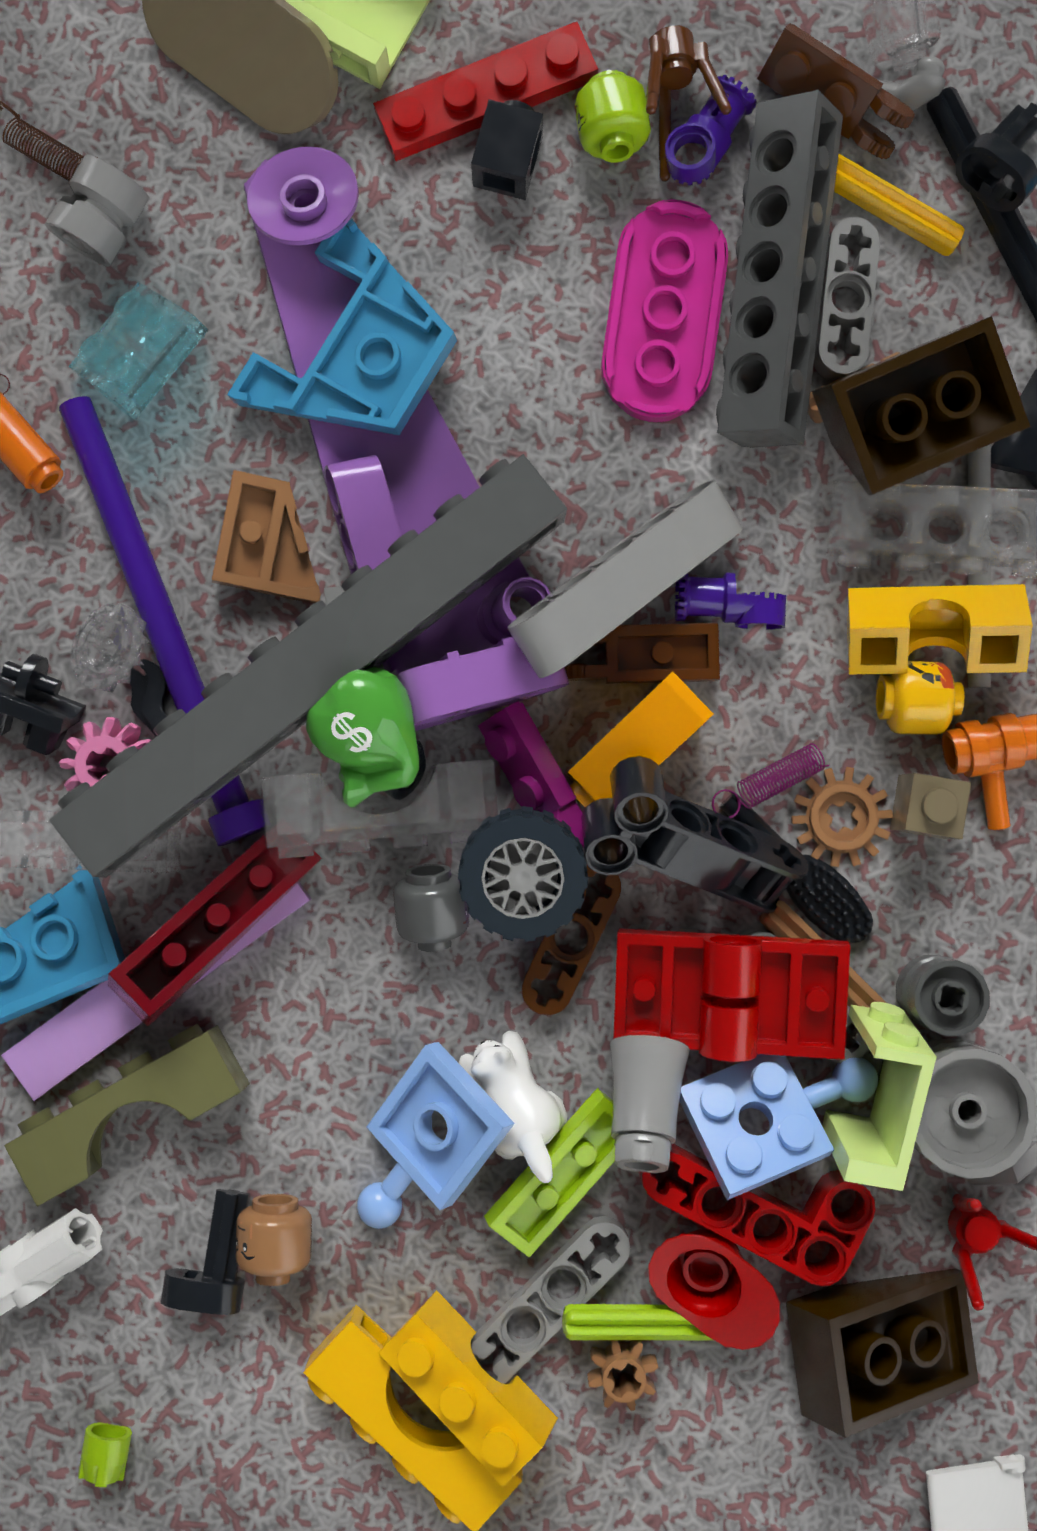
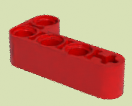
[639,1144,876,1286]

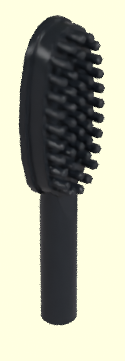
[719,792,873,943]

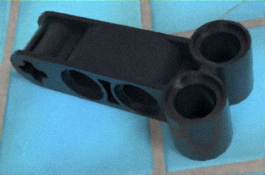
[581,756,808,914]

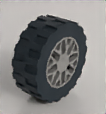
[458,806,588,942]

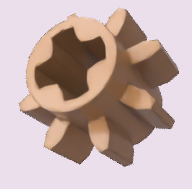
[587,1340,659,1411]

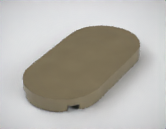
[142,0,339,134]

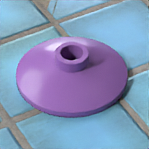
[247,147,359,245]

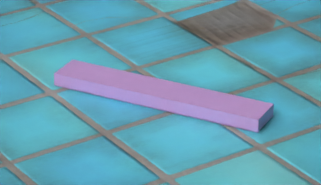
[1,882,312,1101]

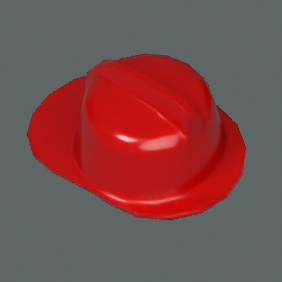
[648,1229,780,1350]

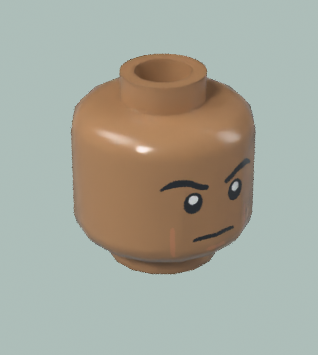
[236,1194,312,1286]

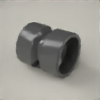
[896,955,990,1036]

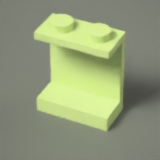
[285,0,430,89]
[822,1002,937,1191]

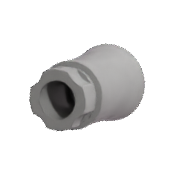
[610,1035,690,1173]

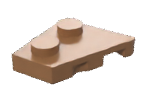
[212,470,321,603]

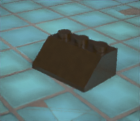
[812,316,1031,495]

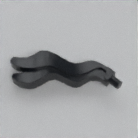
[120,659,168,737]

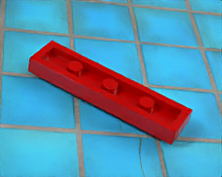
[373,21,598,161]

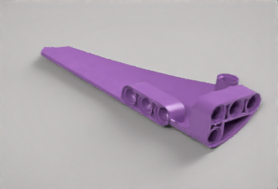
[244,159,569,731]

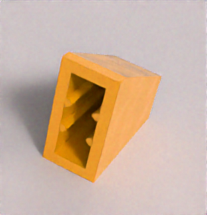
[566,671,714,809]

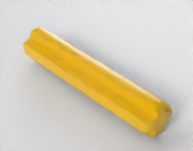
[834,154,965,256]

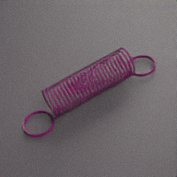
[712,743,829,818]

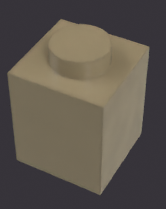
[890,773,971,839]

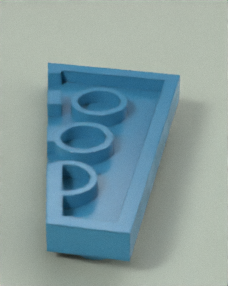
[0,867,125,1025]

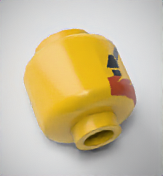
[876,661,965,735]

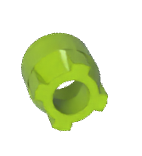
[78,1422,132,1487]

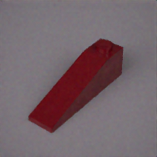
[108,818,322,1027]

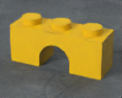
[847,584,1033,675]
[378,1290,558,1487]

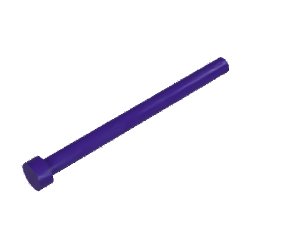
[59,396,271,846]

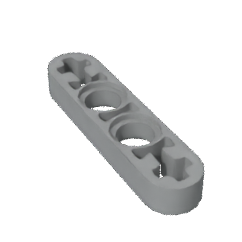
[471,1216,631,1384]

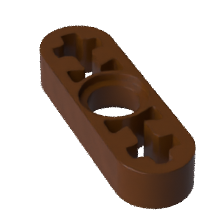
[522,864,621,1015]

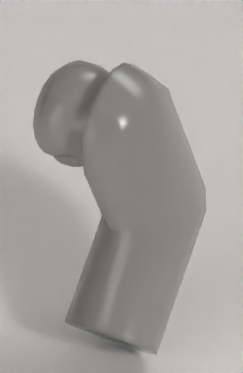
[869,56,946,111]

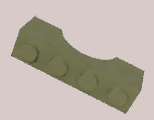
[4,1023,250,1207]

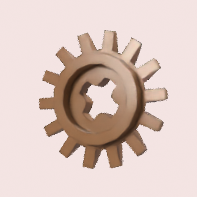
[791,767,893,867]

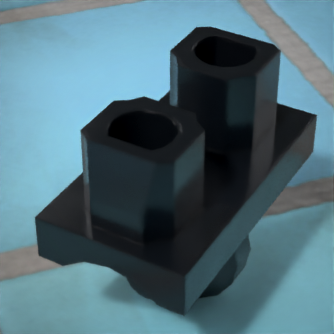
[0,654,86,755]

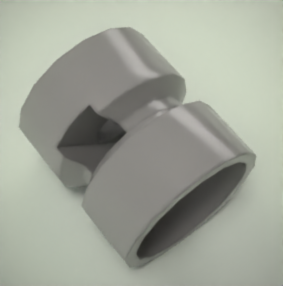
[45,155,149,267]

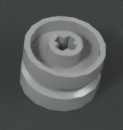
[914,1038,1037,1179]

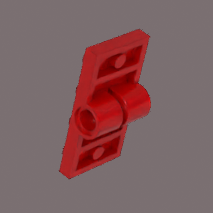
[613,928,851,1062]

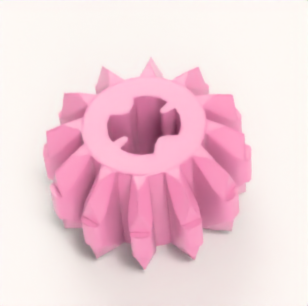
[59,717,151,791]

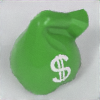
[306,667,419,808]

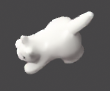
[458,1031,568,1183]

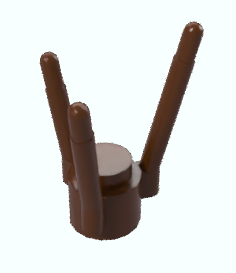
[646,25,732,182]

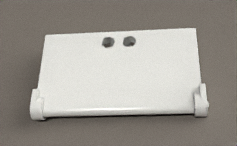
[926,1454,1029,1531]

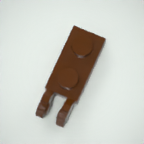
[757,23,915,159]
[565,623,720,684]

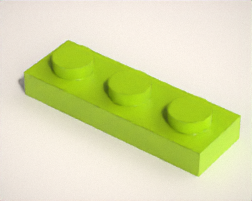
[484,1088,615,1258]

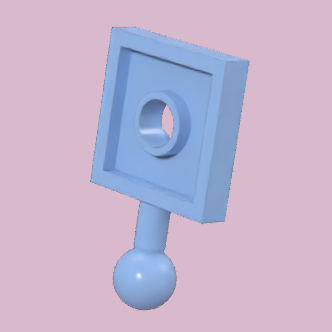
[357,1042,515,1229]
[679,1054,878,1200]

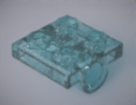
[68,282,208,421]

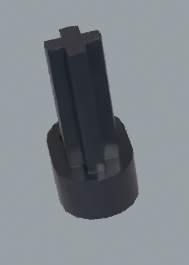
[955,102,1037,212]
[160,1189,250,1315]

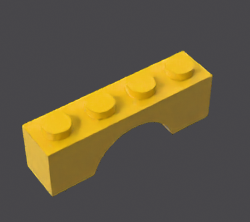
[303,1305,523,1531]

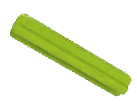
[562,1304,714,1341]

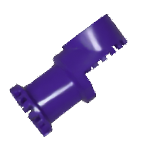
[665,75,757,186]
[674,572,786,630]

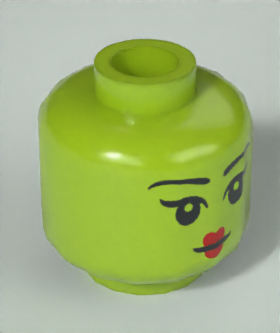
[575,70,651,163]

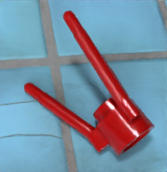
[948,1194,1037,1311]

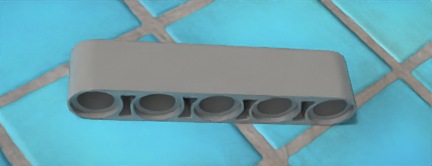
[507,479,743,678]

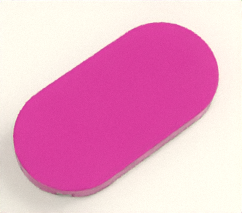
[601,199,728,422]

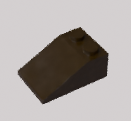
[786,1268,979,1438]

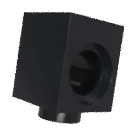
[471,99,543,201]

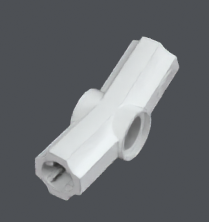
[0,1208,103,1316]

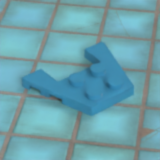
[227,218,457,435]

